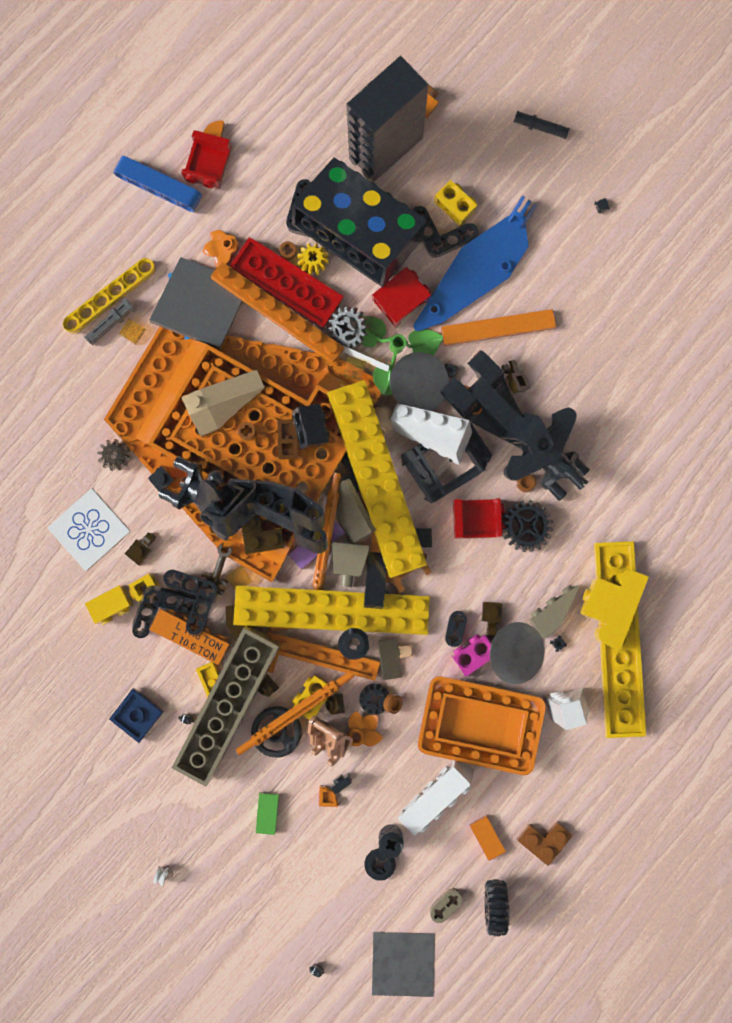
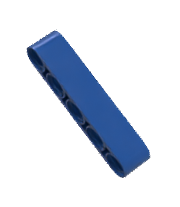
[113,155,203,213]

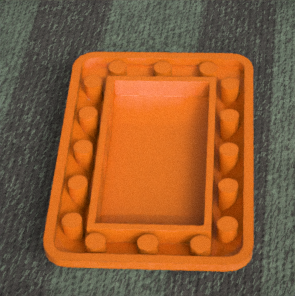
[418,676,545,775]

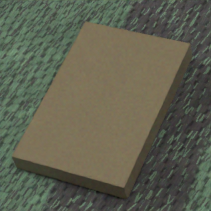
[325,479,376,544]

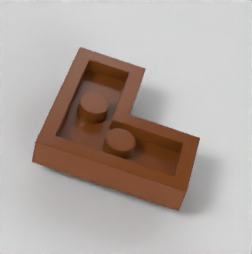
[517,821,573,867]

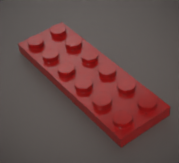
[229,237,344,329]

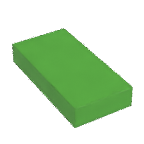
[255,792,279,835]

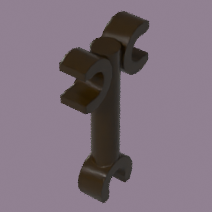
[200,542,234,595]

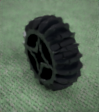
[502,500,553,552]
[484,879,509,937]

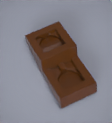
[277,419,298,459]

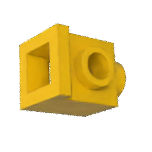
[129,573,160,602]

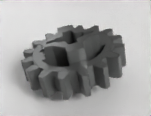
[329,307,369,348]

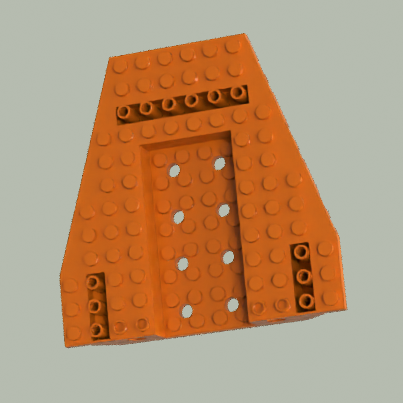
[104,326,382,583]

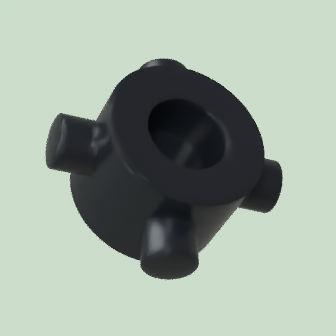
[594,198,610,214]
[444,363,458,378]
[550,635,567,652]
[178,714,195,725]
[309,963,324,978]

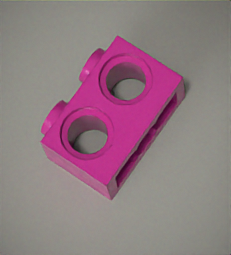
[451,634,491,676]

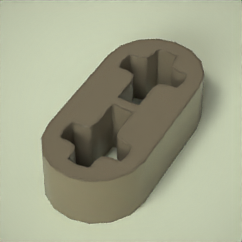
[430,889,462,923]

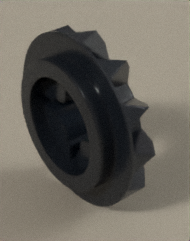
[359,683,389,715]
[364,848,396,881]

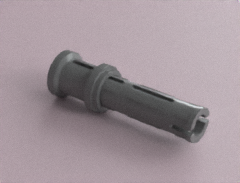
[84,298,136,346]

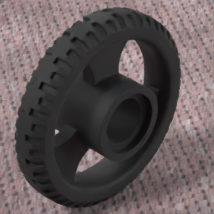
[251,706,302,758]

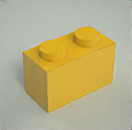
[84,585,134,626]

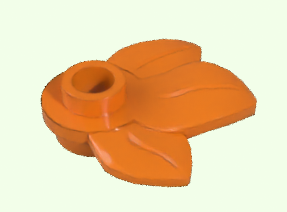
[203,230,238,267]
[347,711,383,747]

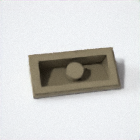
[378,639,402,680]

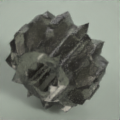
[97,439,131,472]

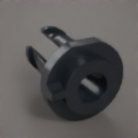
[338,628,369,660]

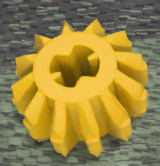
[297,243,329,275]

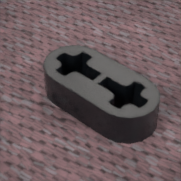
[445,611,467,647]

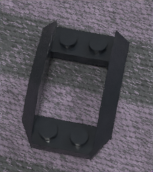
[401,423,492,504]

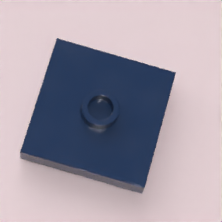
[109,688,164,743]

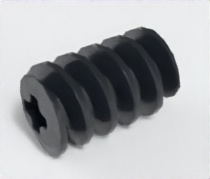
[378,824,404,858]

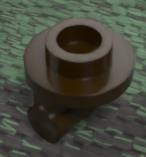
[258,674,279,697]
[325,693,345,715]

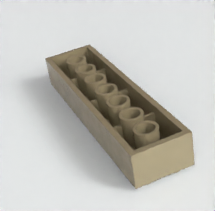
[172,626,282,787]

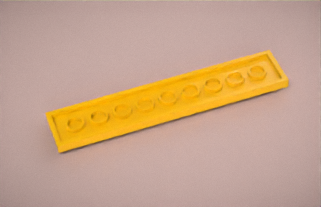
[327,380,427,578]
[594,541,646,738]
[233,586,430,635]

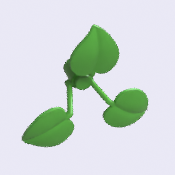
[361,316,443,396]

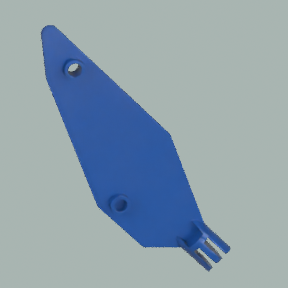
[413,195,538,331]

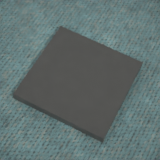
[149,257,243,350]

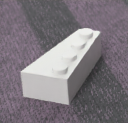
[390,403,472,465]
[546,688,589,730]
[398,760,474,836]

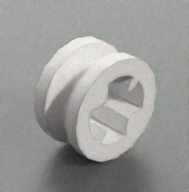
[153,866,169,886]

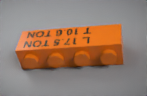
[149,609,232,665]

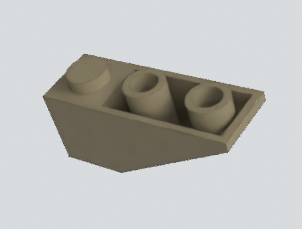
[528,584,579,639]

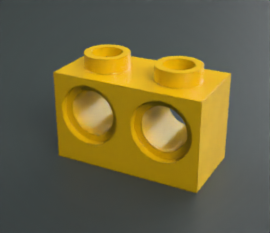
[434,179,477,227]
[292,674,328,720]

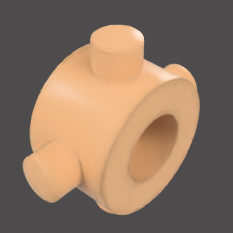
[398,644,413,659]

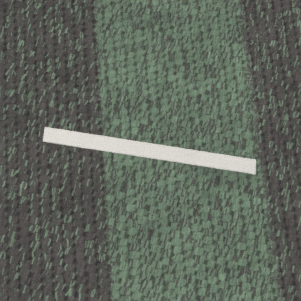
[340,344,389,372]

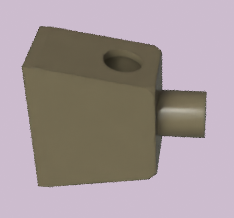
[332,542,369,587]

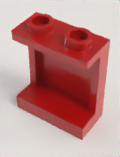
[181,130,232,189]
[372,267,431,328]
[453,498,505,539]

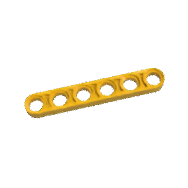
[63,258,156,334]

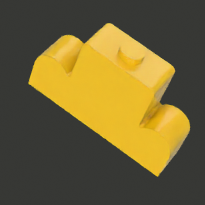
[580,570,649,650]

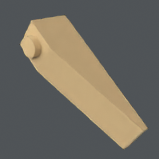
[182,370,265,437]

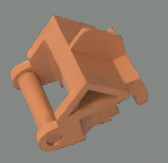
[307,716,354,767]

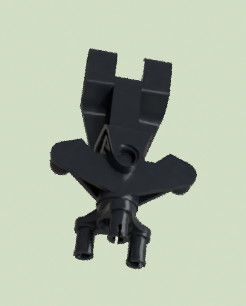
[440,350,590,501]
[159,456,328,554]

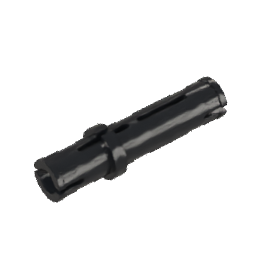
[513,110,570,140]

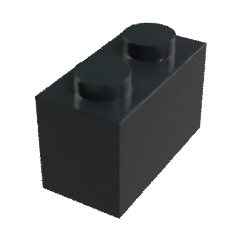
[292,404,329,450]

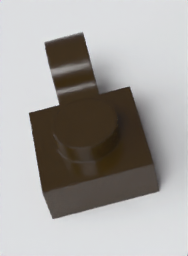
[501,360,530,394]
[124,532,157,566]
[481,602,502,636]

